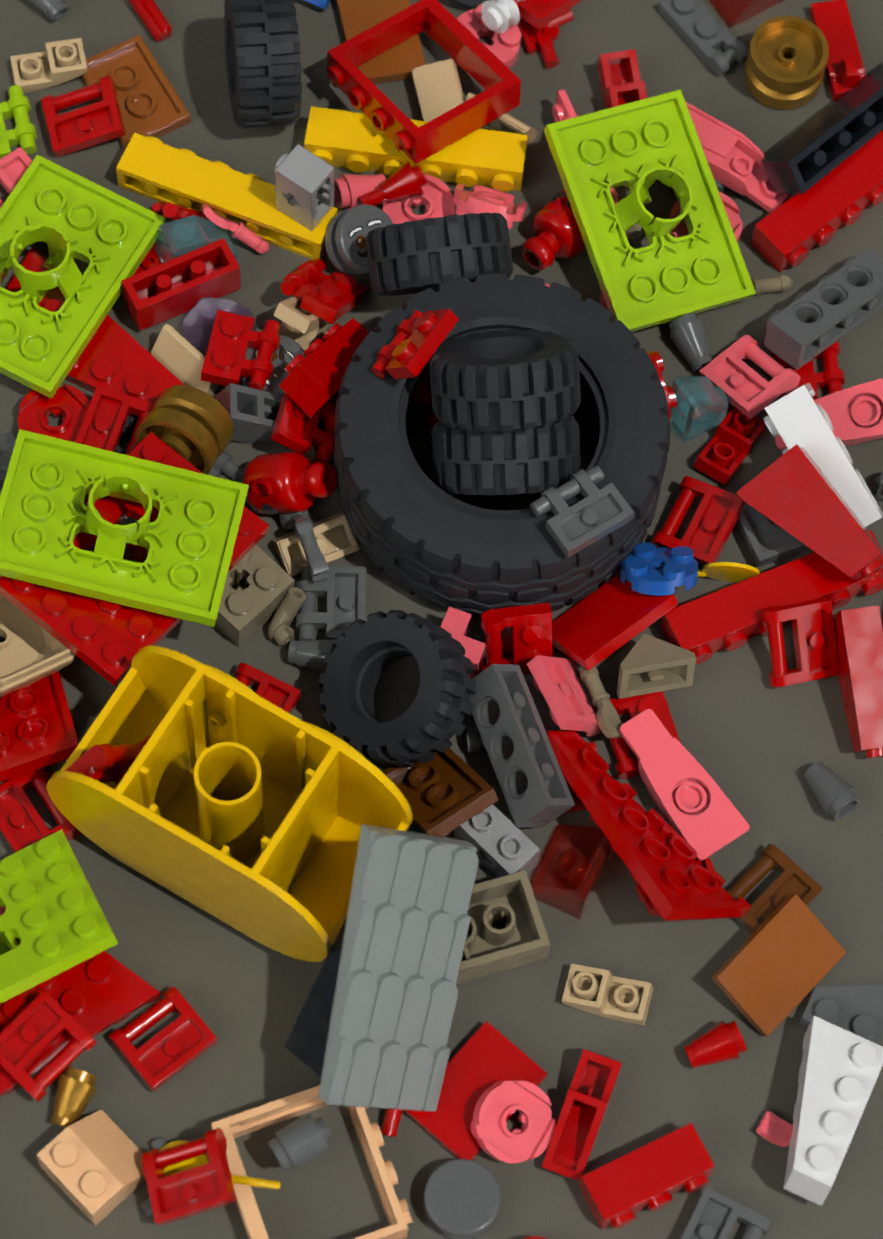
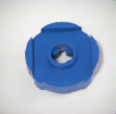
[620,542,698,596]

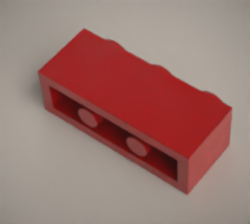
[122,238,241,332]
[279,317,369,418]
[579,1123,715,1230]

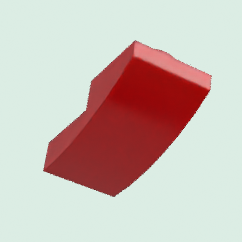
[693,407,767,486]

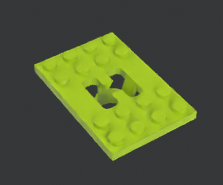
[543,89,756,332]
[0,155,166,399]
[0,429,249,627]
[0,829,118,1003]

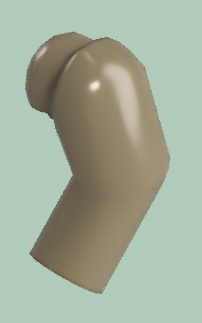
[267,587,306,646]

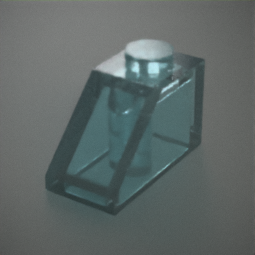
[155,215,238,263]
[670,376,728,443]

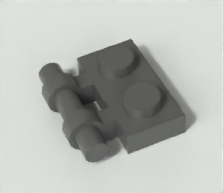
[530,465,634,558]
[296,566,366,641]

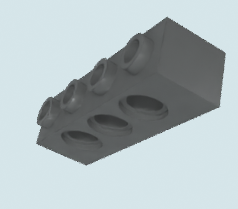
[764,248,883,370]
[469,664,575,828]

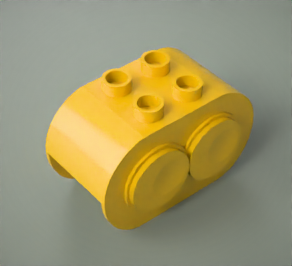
[47,646,413,962]

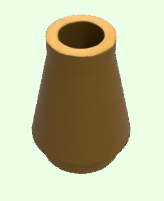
[50,1066,98,1128]

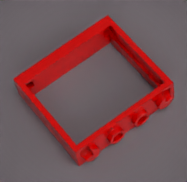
[326,0,521,164]

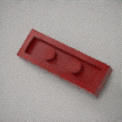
[809,0,866,101]

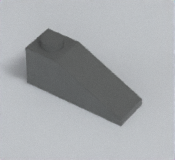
[214,383,323,443]

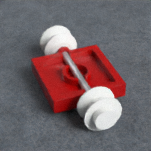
[481,0,582,33]

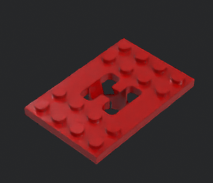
[0,432,269,687]

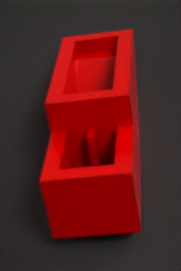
[596,49,647,109]
[542,1048,623,1181]

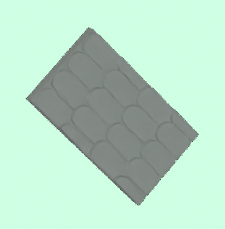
[284,824,479,1112]

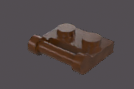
[725,844,823,933]

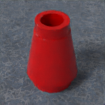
[684,1021,747,1069]

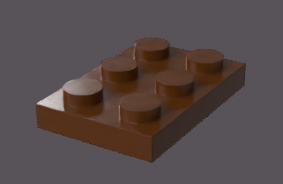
[382,748,498,837]

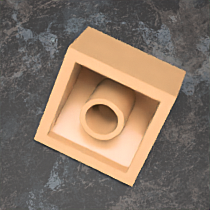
[36,1109,146,1226]

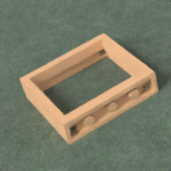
[211,1085,413,1239]

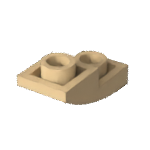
[10,38,88,93]
[562,964,654,1026]

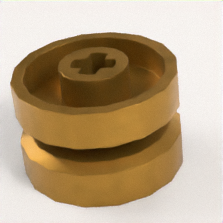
[744,15,829,110]
[135,385,234,475]

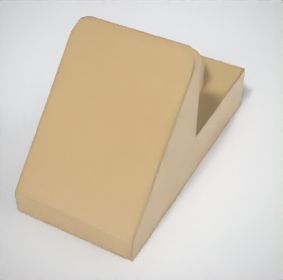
[274,296,330,351]

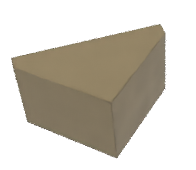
[616,633,696,699]

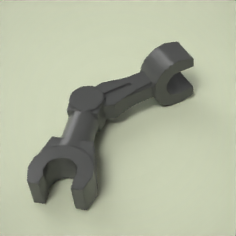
[278,510,329,583]

